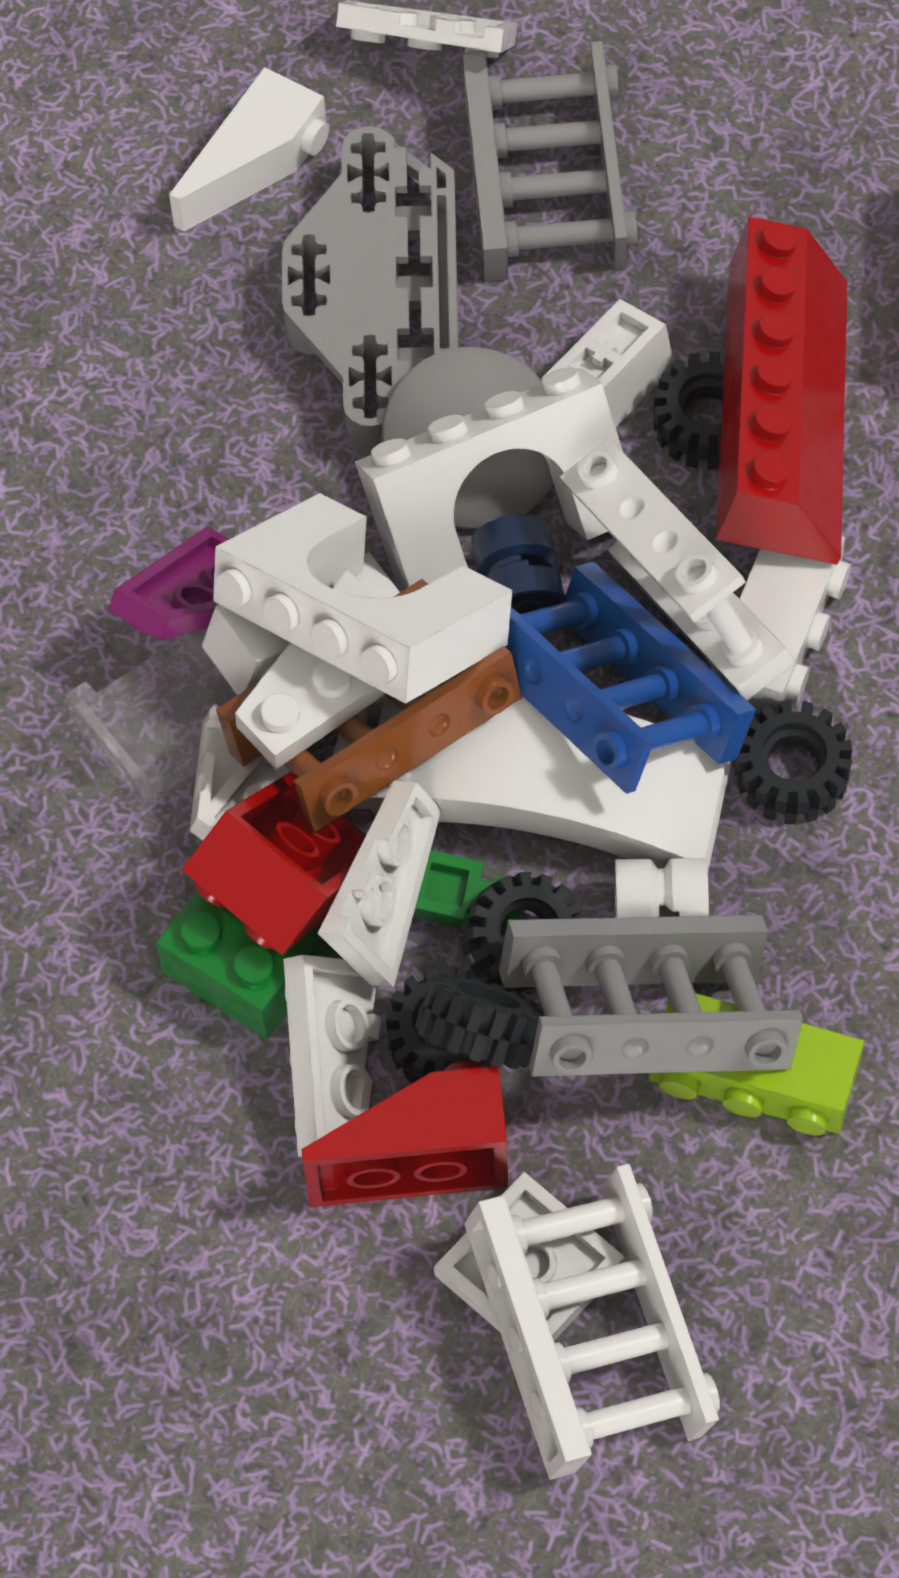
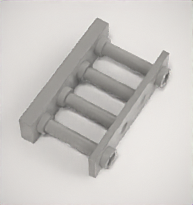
[462,41,638,281]
[499,915,803,1077]

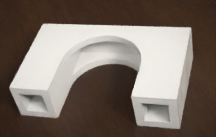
[355,367,623,592]
[213,493,512,704]

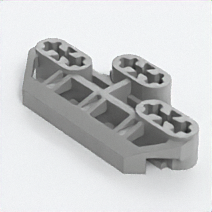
[282,126,459,456]

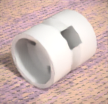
[615,858,709,918]

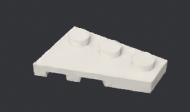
[336,0,517,58]
[235,569,386,769]
[317,780,441,987]
[283,955,382,1157]

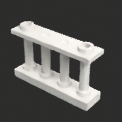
[560,438,795,700]
[464,1164,720,1480]

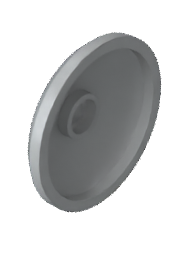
[381,347,553,530]

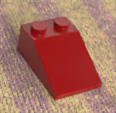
[181,772,366,955]
[301,1061,509,1207]

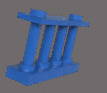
[505,562,756,794]

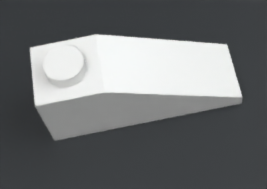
[169,67,330,231]

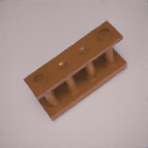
[216,579,522,832]

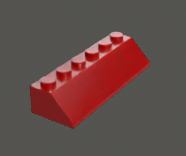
[716,216,847,565]

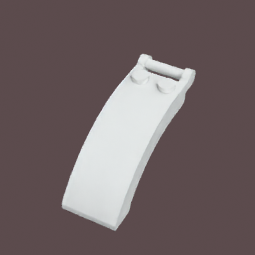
[333,686,732,870]

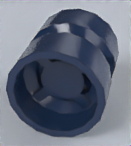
[471,514,566,614]

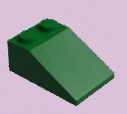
[156,891,335,1040]

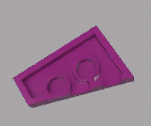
[108,526,229,640]

